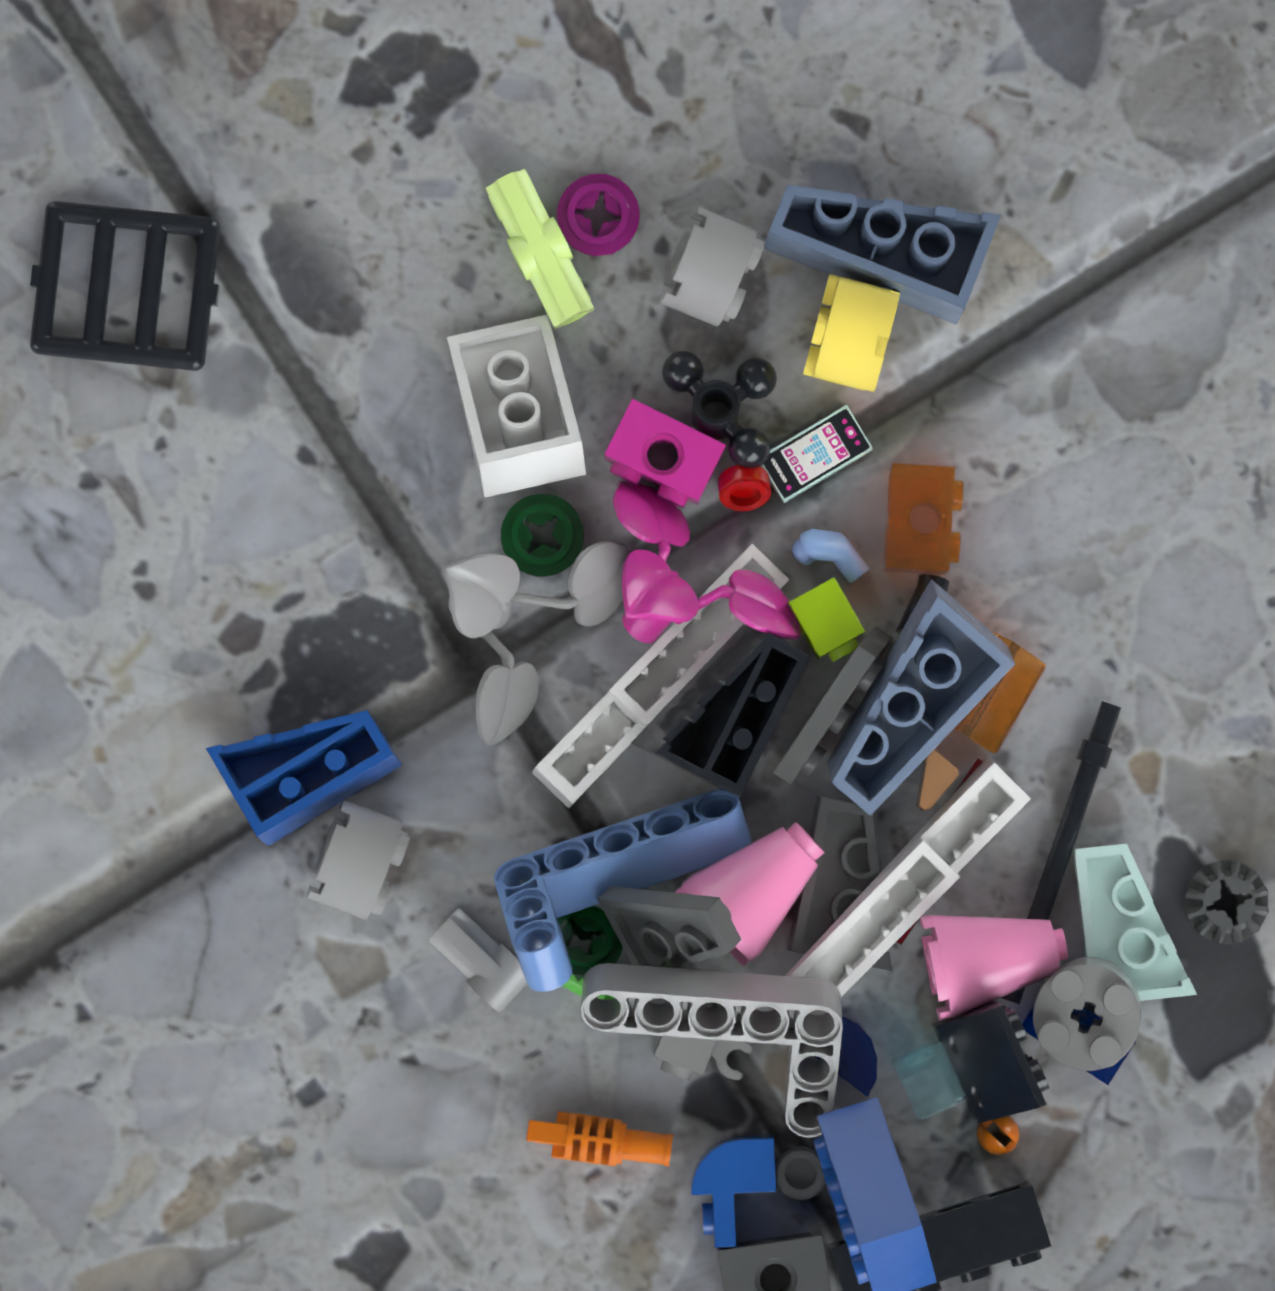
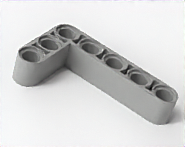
[581,963,843,1138]

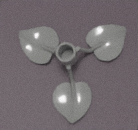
[442,541,629,746]

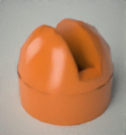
[976,1116,1019,1155]

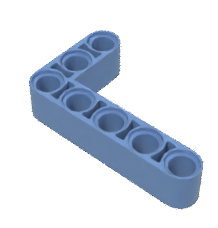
[494,789,751,992]

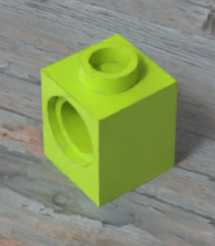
[788,577,865,662]

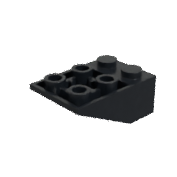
[932,1001,1050,1124]

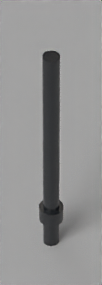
[1000,701,1121,1004]

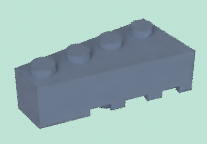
[764,185,1001,324]
[827,579,1015,816]

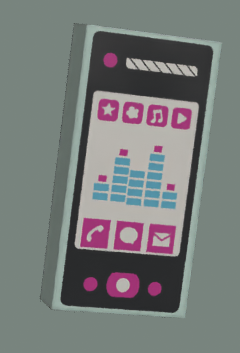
[761,405,873,504]

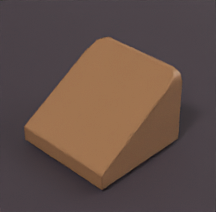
[916,749,959,811]

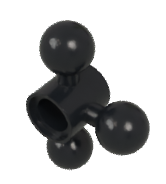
[662,351,777,468]

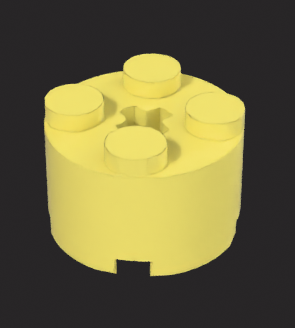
[803,273,900,392]

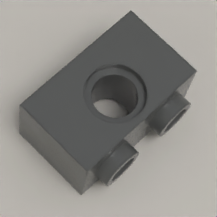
[717,1230,831,1291]

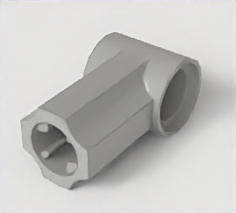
[429,907,527,1013]

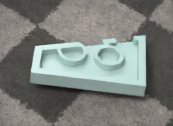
[1073,843,1197,1006]

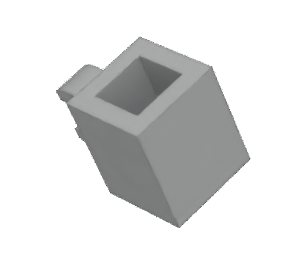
[654,1036,753,1080]

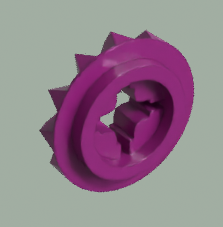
[557,173,640,257]

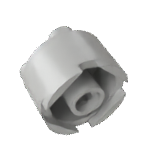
[659,206,765,327]
[306,799,410,920]
[1033,957,1141,1071]

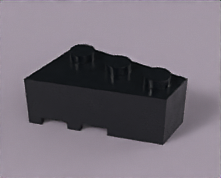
[631,625,810,797]

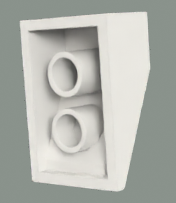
[447,315,586,498]

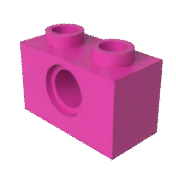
[604,399,726,508]

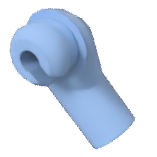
[792,529,870,584]

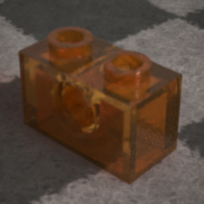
[883,463,964,575]

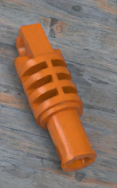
[526,1111,673,1167]

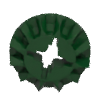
[501,494,584,577]
[558,906,623,982]

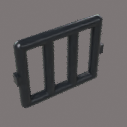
[30,201,220,371]

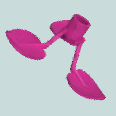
[613,481,801,644]

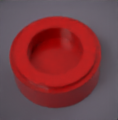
[718,465,771,511]

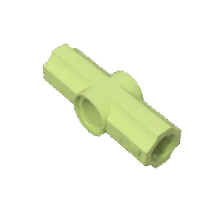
[486,169,594,329]

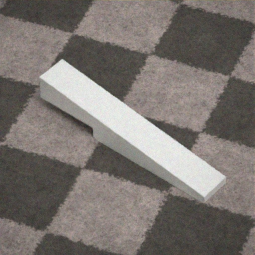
[532,544,790,808]
[785,757,1031,1016]

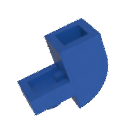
[691,1135,776,1248]

